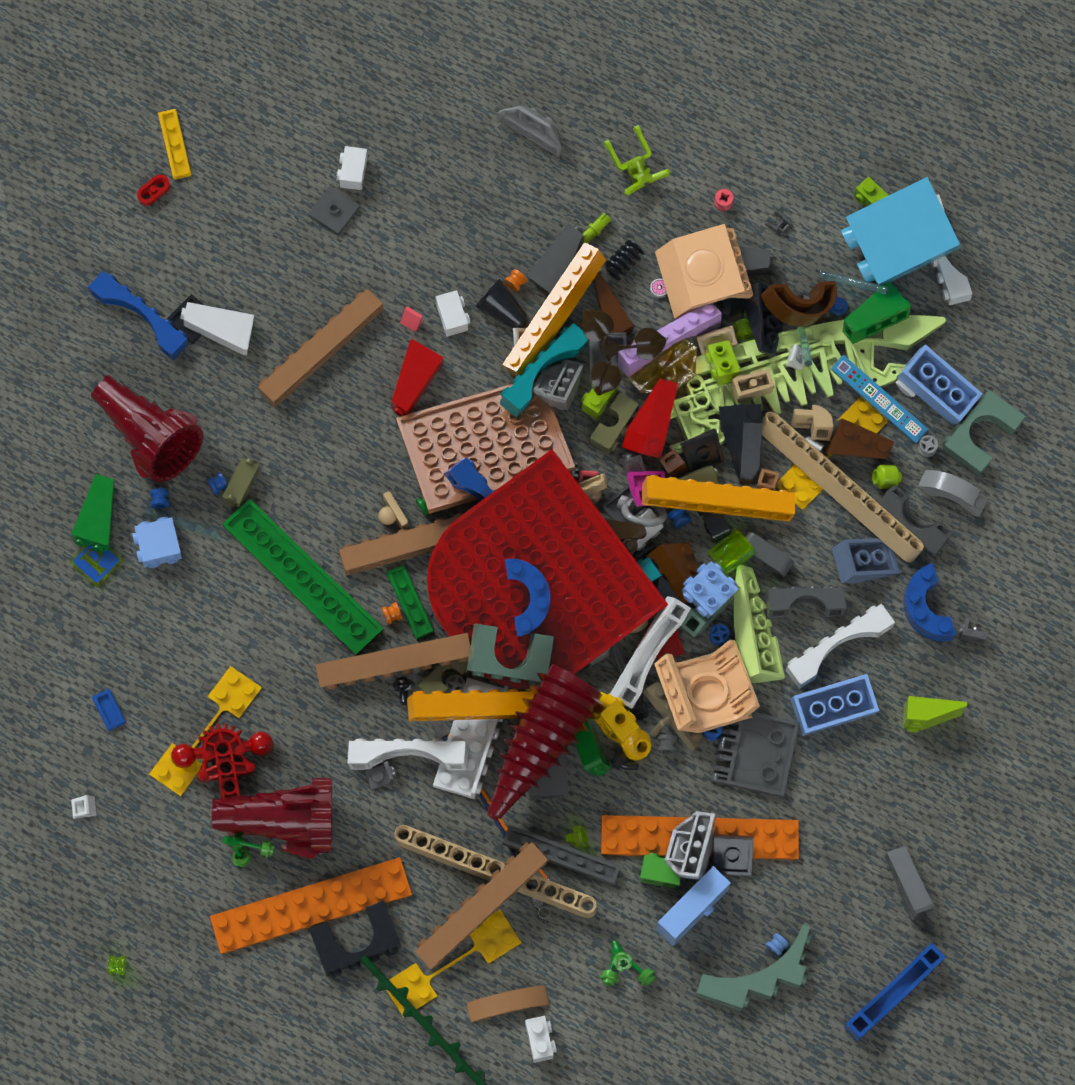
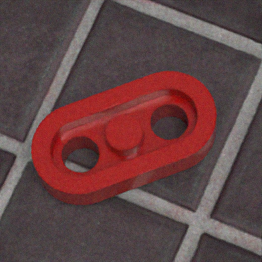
[137,174,170,206]

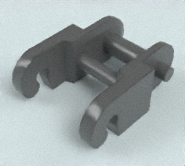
[765,210,793,236]

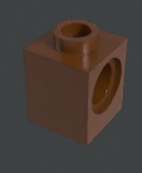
[659,449,689,478]

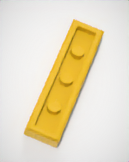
[158,109,192,180]

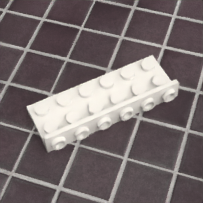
[433,678,509,799]

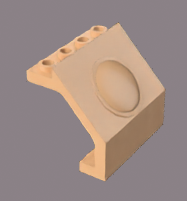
[655,224,753,319]
[654,640,760,733]

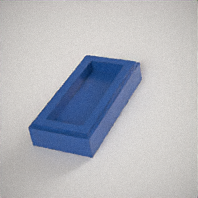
[92,689,126,731]

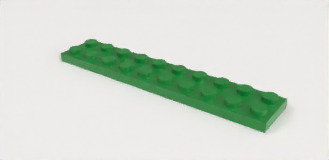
[222,499,384,656]

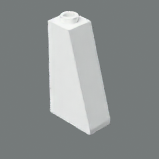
[181,302,254,355]

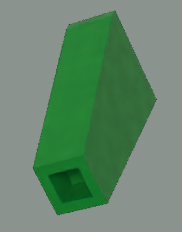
[842,281,911,344]
[71,474,115,553]
[575,718,611,777]

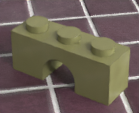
[589,393,639,455]
[418,659,471,694]

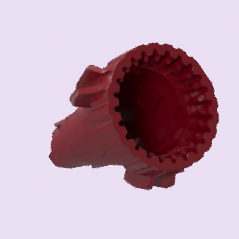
[91,375,203,482]
[212,778,332,859]

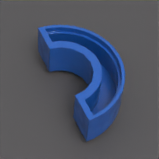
[505,559,550,637]
[903,563,956,642]

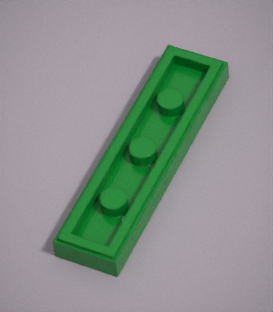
[386,565,434,641]

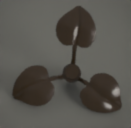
[582,309,666,396]

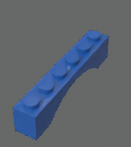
[88,271,188,361]
[443,457,494,501]
[844,943,946,1042]

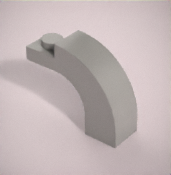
[918,470,987,517]

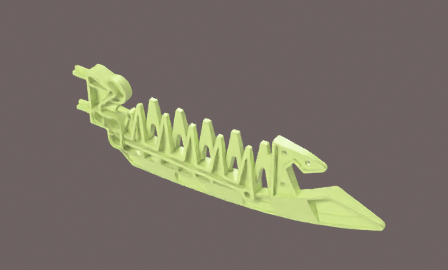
[669,315,946,454]

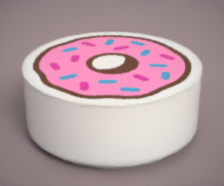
[650,279,667,298]

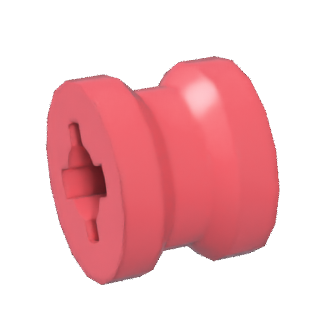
[714,189,734,211]

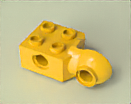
[592,692,652,761]

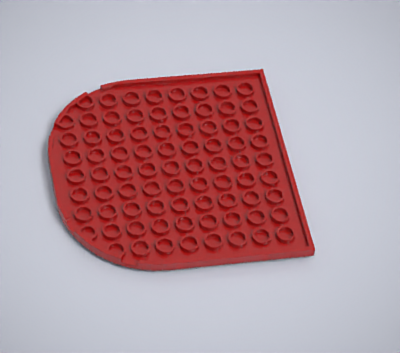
[427,449,668,689]

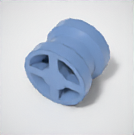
[765,933,790,958]

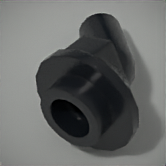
[393,677,412,705]
[630,693,649,721]
[611,752,639,770]

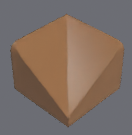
[757,468,780,491]

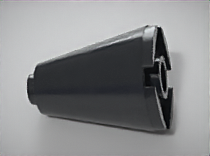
[475,279,527,328]

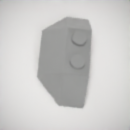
[498,106,561,157]
[533,360,584,410]
[665,811,716,880]

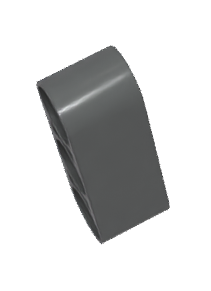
[738,532,794,579]

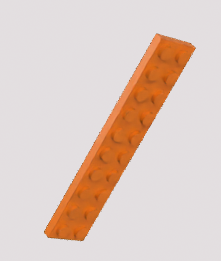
[601,815,799,860]
[210,857,412,955]

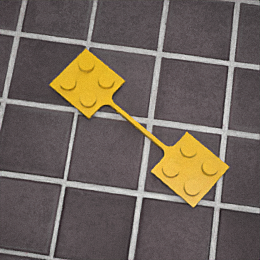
[777,396,889,510]
[149,666,262,797]
[386,910,522,1018]

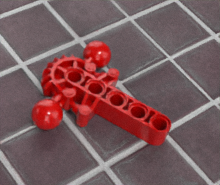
[171,723,274,835]

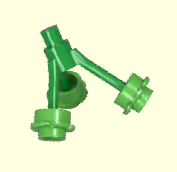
[222,832,275,867]
[600,940,656,986]

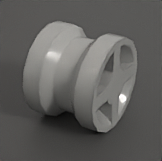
[918,435,938,457]

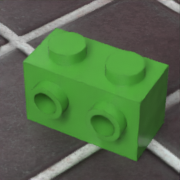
[639,853,681,889]

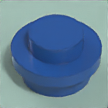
[830,297,848,315]

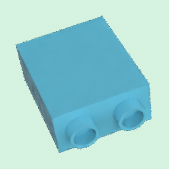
[841,177,961,287]

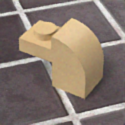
[791,405,833,441]

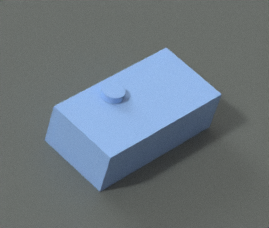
[896,344,982,426]
[790,674,879,736]
[656,866,730,946]

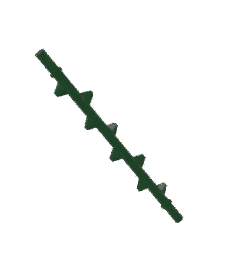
[359,955,487,1085]

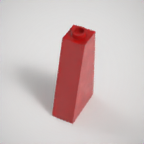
[391,339,444,416]

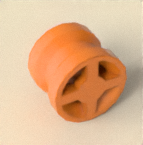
[504,269,527,293]
[381,602,403,625]

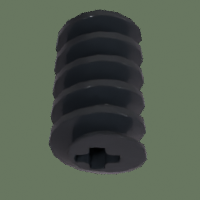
[605,240,644,281]

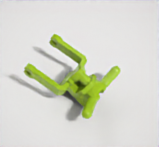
[603,125,670,196]

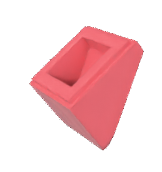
[400,307,423,332]

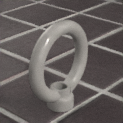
[617,495,667,527]

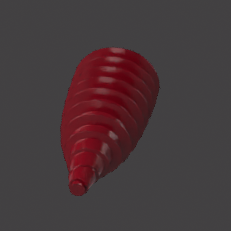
[487,664,604,821]

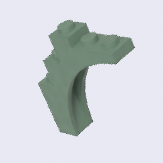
[696,924,812,1011]

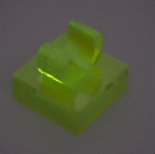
[565,825,589,849]

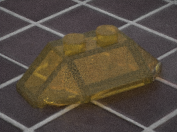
[627,338,697,394]

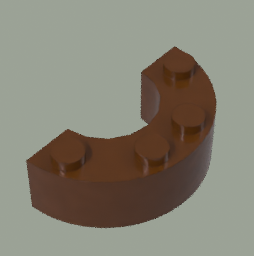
[761,281,837,327]

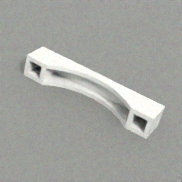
[931,194,972,305]
[610,596,691,709]
[786,604,895,689]
[347,739,468,770]

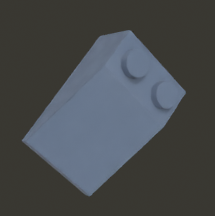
[832,538,900,584]

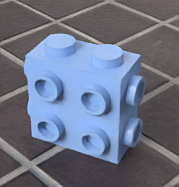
[132,517,182,568]
[682,561,738,619]

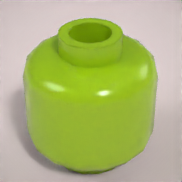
[872,465,902,489]

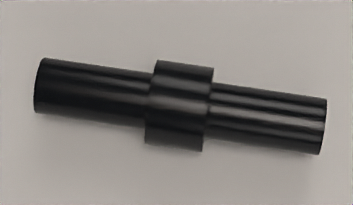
[633,542,657,561]

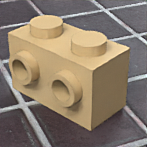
[730,369,774,403]

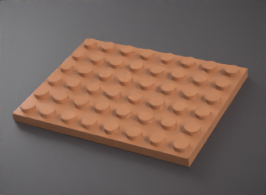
[396,376,575,514]

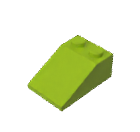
[903,696,967,733]

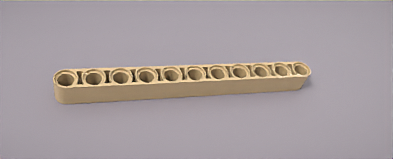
[761,412,924,562]
[394,825,597,918]

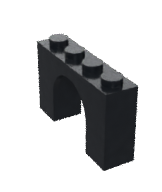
[309,901,401,978]

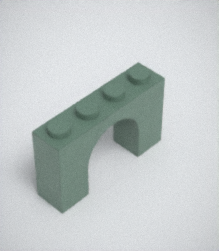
[942,390,1026,477]
[467,624,554,686]

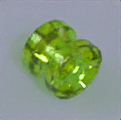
[733,319,753,340]
[108,955,127,976]

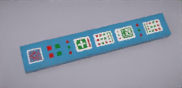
[830,355,928,444]

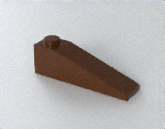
[593,272,633,335]

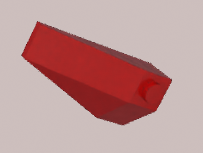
[622,379,678,458]

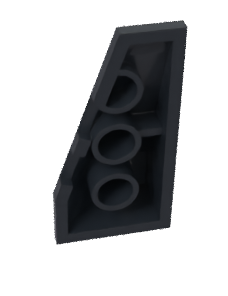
[743,282,783,357]
[719,404,762,483]

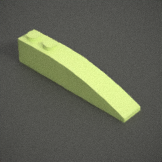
[734,565,785,683]

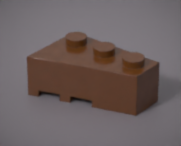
[824,418,895,460]
[648,542,699,605]

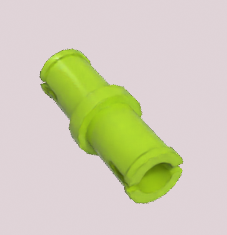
[583,213,611,244]

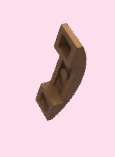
[467,985,549,1023]

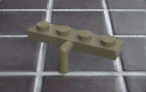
[642,682,707,751]

